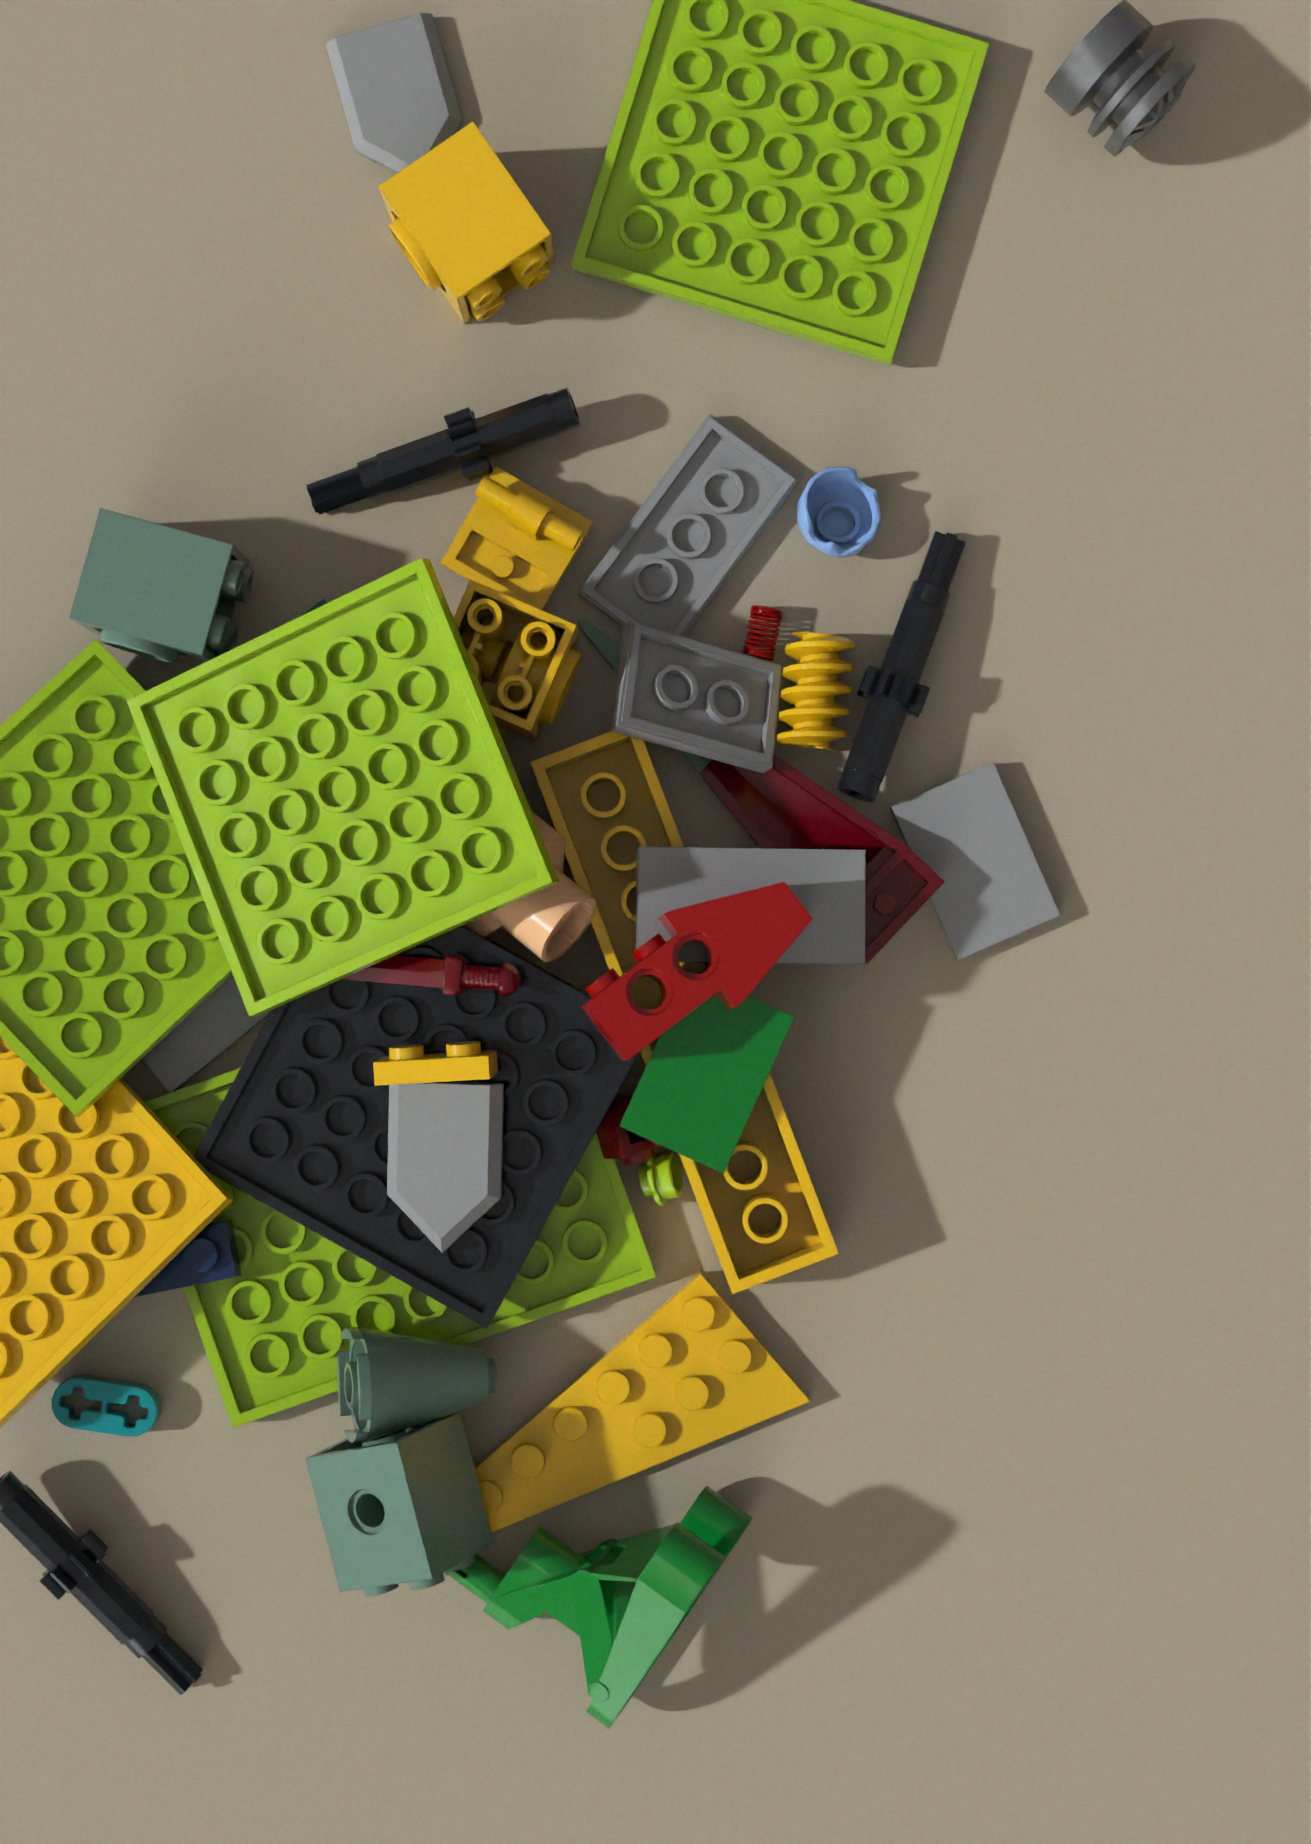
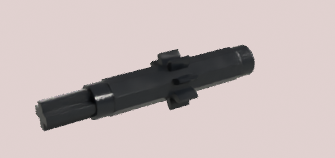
[307,388,581,515]
[836,531,966,803]
[0,1470,203,1695]

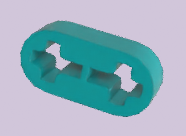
[51,1374,161,1437]

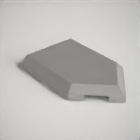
[325,13,462,173]
[387,1082,504,1253]

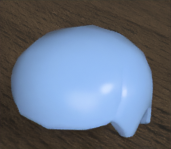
[797,467,882,558]

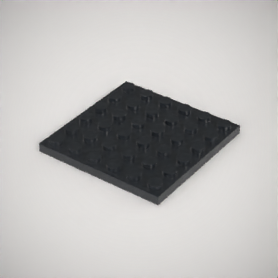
[193,925,640,1329]

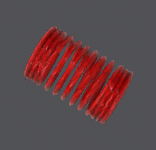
[742,605,783,661]

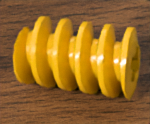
[776,632,857,751]

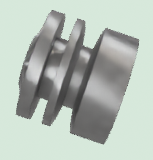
[1044,0,1196,157]

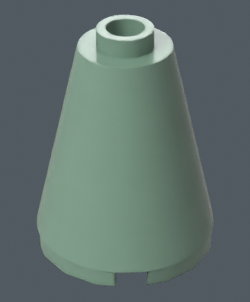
[337,1327,497,1443]

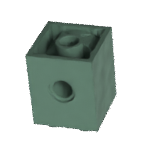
[69,508,253,663]
[306,1412,494,1596]

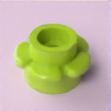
[639,1151,683,1206]

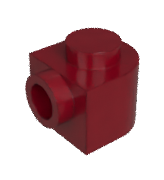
[596,1095,660,1166]

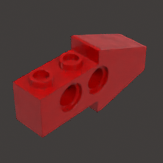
[581,882,812,1062]

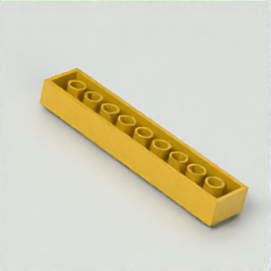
[530,731,839,1294]

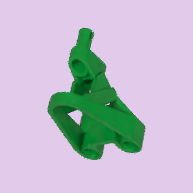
[443,1485,753,1729]

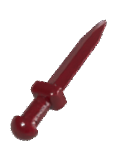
[343,954,521,997]

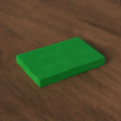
[619,969,794,1174]

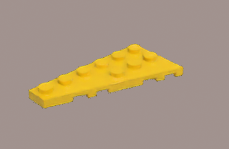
[475,1272,810,1532]

